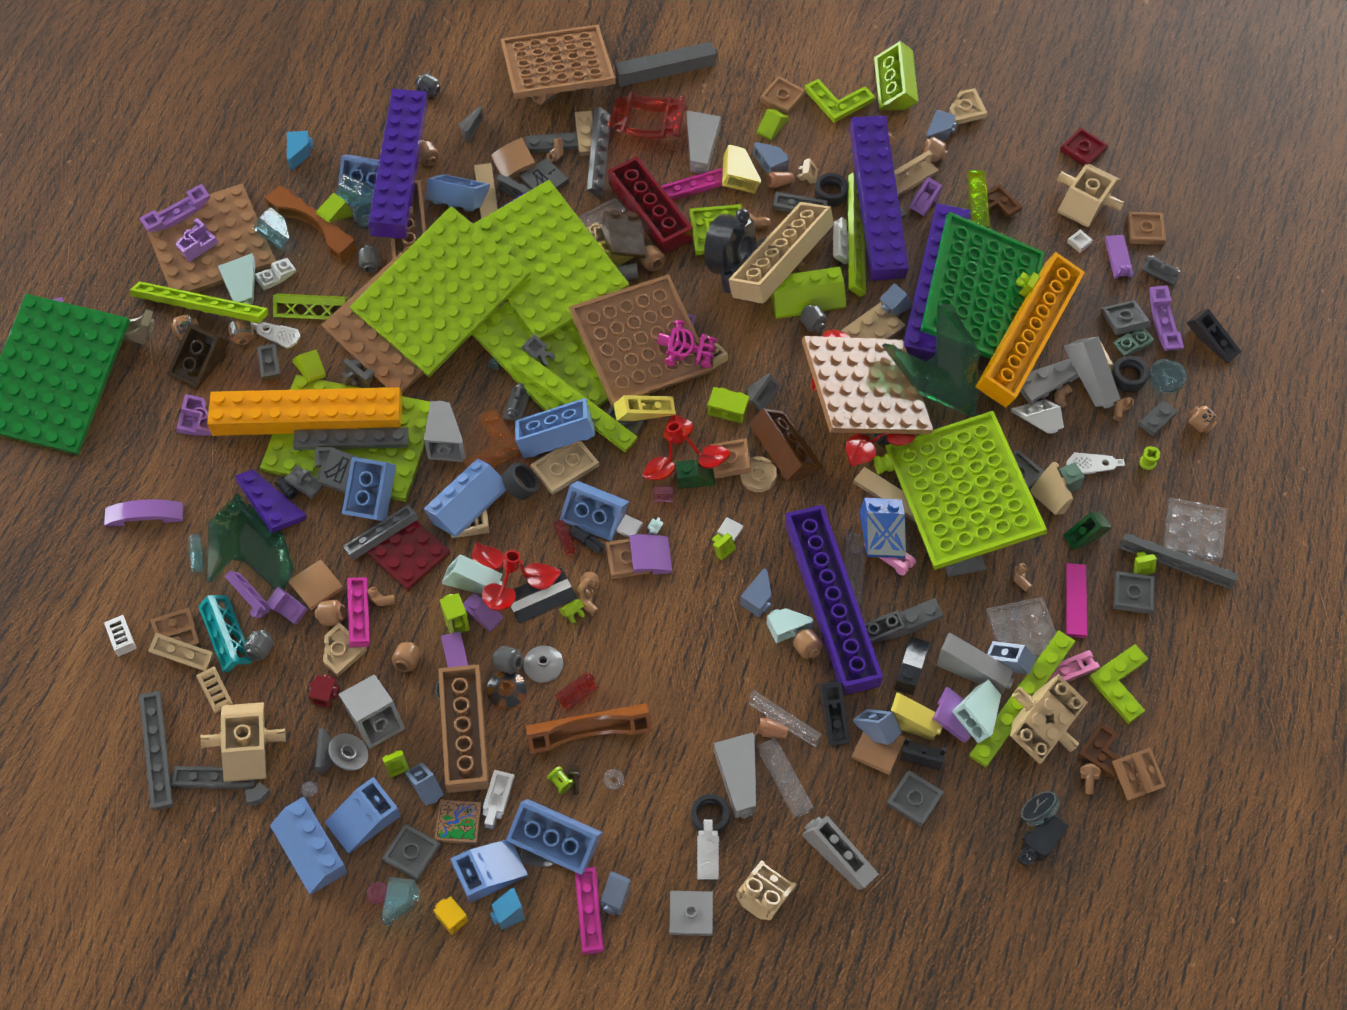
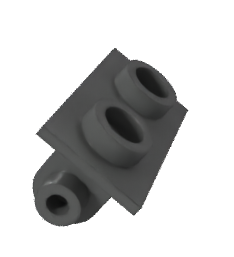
[1141,255,1181,285]
[503,383,529,421]

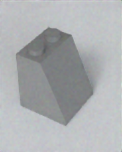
[424,401,466,462]
[339,674,406,749]

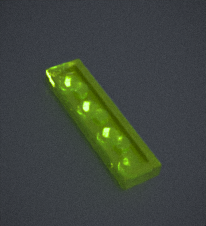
[967,170,990,229]

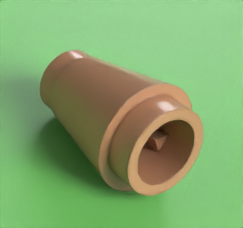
[767,171,794,189]
[757,717,788,739]

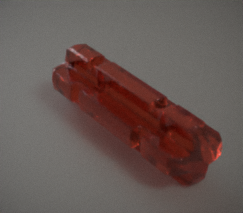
[554,520,576,555]

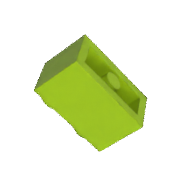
[707,387,749,424]
[440,593,470,634]

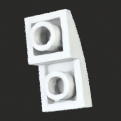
[255,258,296,290]

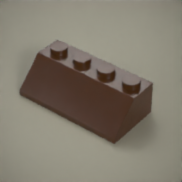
[749,408,823,481]

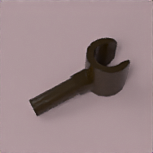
[568,765,580,794]

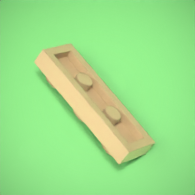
[575,111,593,156]
[148,633,214,671]

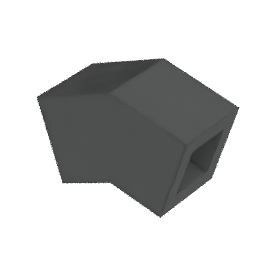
[245,782,271,807]

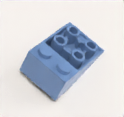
[325,777,401,854]
[451,840,528,903]

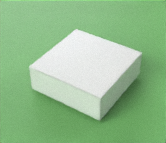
[1067,230,1093,253]
[616,515,643,539]
[717,517,743,542]

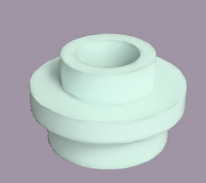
[647,517,664,535]

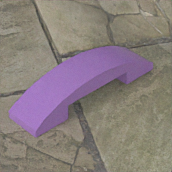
[139,184,211,232]
[1149,286,1184,351]
[104,500,184,527]

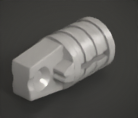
[616,263,638,280]

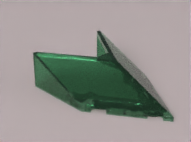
[882,304,980,417]
[208,493,294,591]

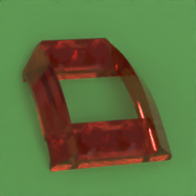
[609,91,687,139]

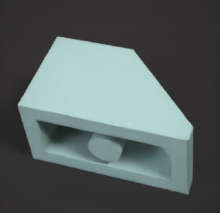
[766,608,813,643]

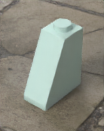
[218,253,255,305]
[442,555,502,595]
[952,679,1001,743]

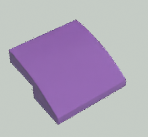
[630,534,672,575]
[932,687,971,743]

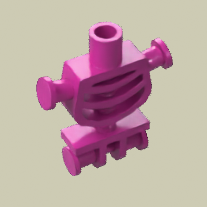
[657,320,717,368]

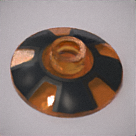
[486,672,527,709]

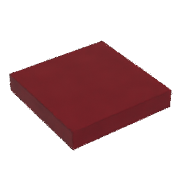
[1060,127,1108,166]

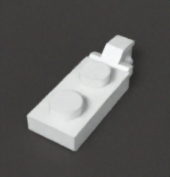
[833,217,848,264]
[483,770,515,829]
[697,820,719,879]

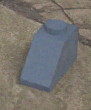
[925,110,957,141]
[753,142,790,175]
[880,283,912,316]
[740,569,772,617]
[987,641,1037,675]
[853,709,902,745]
[404,762,444,806]
[601,871,631,915]

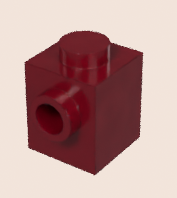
[309,674,340,709]

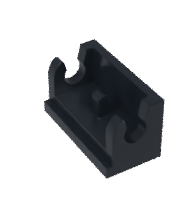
[900,737,946,771]

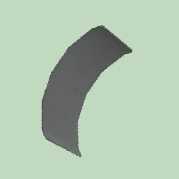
[520,848,554,866]

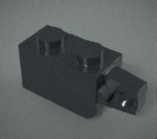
[1017,811,1069,868]

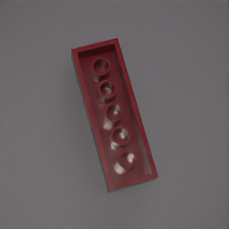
[608,156,693,255]

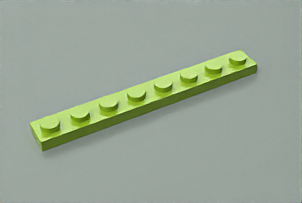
[848,173,866,297]
[130,281,268,323]
[511,350,638,453]
[969,630,1075,768]

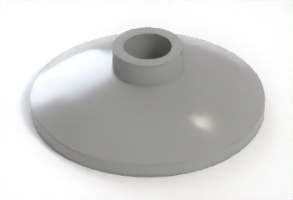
[523,646,564,683]
[328,733,368,771]

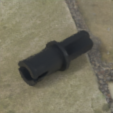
[569,525,605,554]

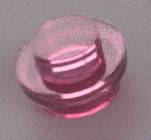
[367,882,389,904]

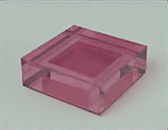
[654,487,673,502]

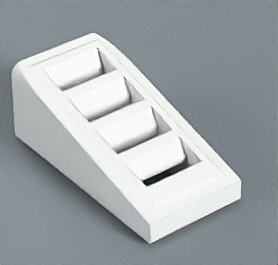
[104,615,137,657]

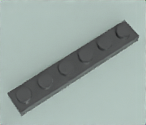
[587,107,611,199]
[293,427,409,450]
[1119,533,1239,589]
[139,691,174,811]

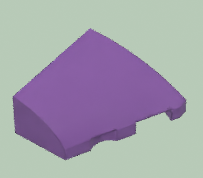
[175,218,219,262]
[176,394,212,436]

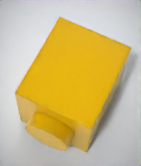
[434,896,468,935]

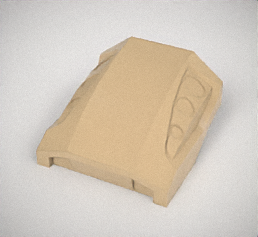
[736,861,797,920]

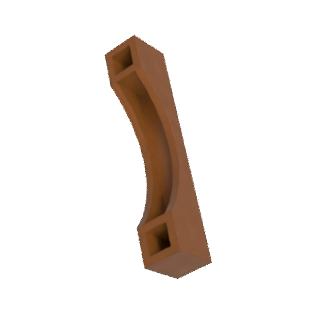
[265,185,357,264]
[525,703,652,754]

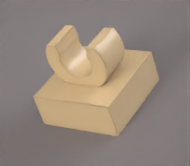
[797,159,818,184]

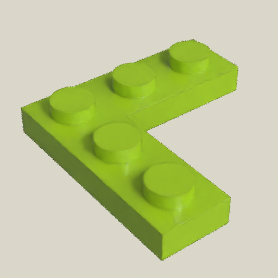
[804,79,875,123]
[689,204,742,255]
[1089,644,1148,724]

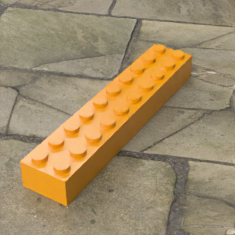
[975,252,1085,408]
[207,387,403,436]

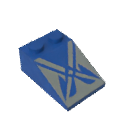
[859,498,906,559]

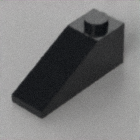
[1186,309,1241,363]
[894,637,930,696]
[818,680,850,746]

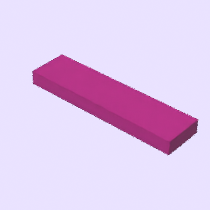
[661,167,723,201]
[1065,563,1087,638]
[347,577,370,647]
[575,867,604,955]

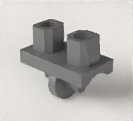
[342,358,375,388]
[284,465,323,499]

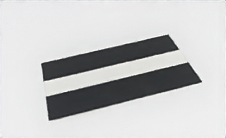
[511,568,577,623]

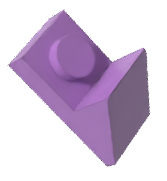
[909,177,943,216]
[267,587,308,625]
[463,593,504,632]

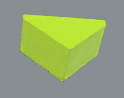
[757,109,790,141]
[316,193,353,223]
[292,349,326,382]

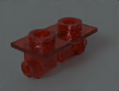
[554,672,599,710]

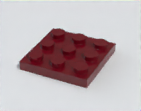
[367,521,451,591]

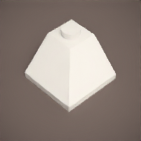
[1011,399,1064,434]

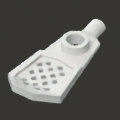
[251,322,301,349]
[1066,452,1125,475]

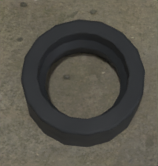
[814,173,848,207]
[1112,356,1149,392]
[502,463,539,500]
[691,794,730,835]

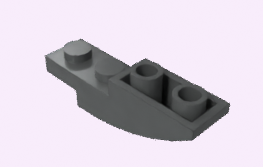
[865,598,944,643]

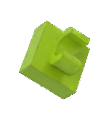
[1015,272,1040,297]
[712,533,736,560]
[1134,551,1157,575]
[559,599,585,623]
[382,750,409,778]

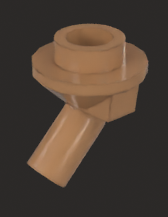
[576,572,599,593]
[1080,763,1101,794]

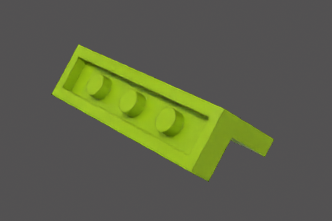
[273,293,349,320]

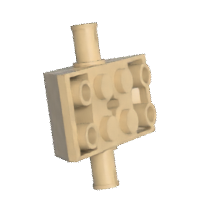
[1057,164,1125,228]
[1010,675,1088,764]
[201,702,286,782]

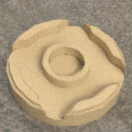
[740,457,777,492]

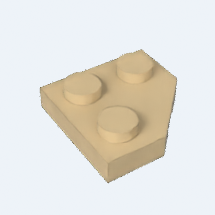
[949,88,987,124]
[323,623,367,677]

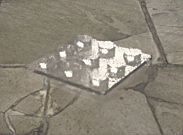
[1163,497,1227,562]
[986,597,1056,657]

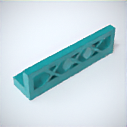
[198,595,253,672]

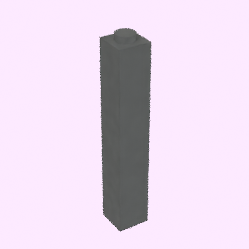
[615,42,718,87]

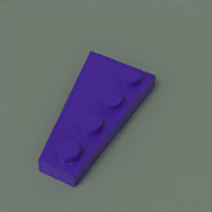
[235,469,307,533]

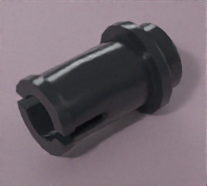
[275,476,298,499]

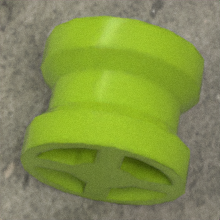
[874,453,894,474]

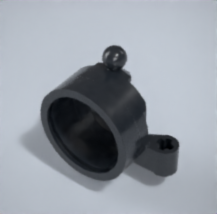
[704,208,766,293]

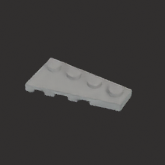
[1020,358,1079,406]

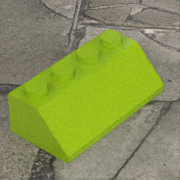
[874,41,918,110]
[770,267,846,319]

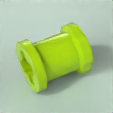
[1139,446,1160,470]
[547,766,574,794]

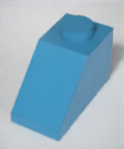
[287,131,313,170]
[490,888,525,930]

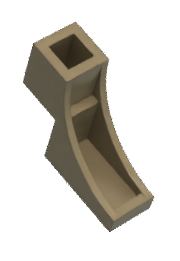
[120,309,155,347]

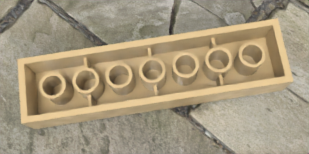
[729,202,834,303]

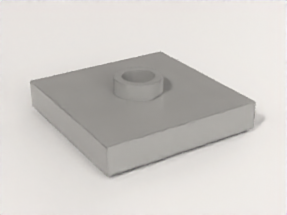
[669,891,713,936]

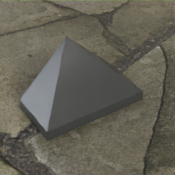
[458,106,484,143]
[747,373,781,412]
[945,555,986,577]
[315,728,335,774]

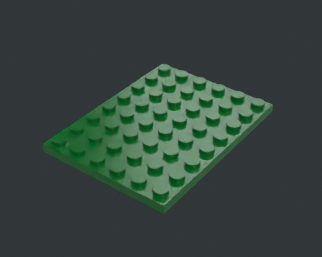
[920,212,1045,359]
[0,293,130,455]

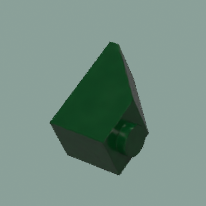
[675,460,715,489]
[1063,511,1112,550]

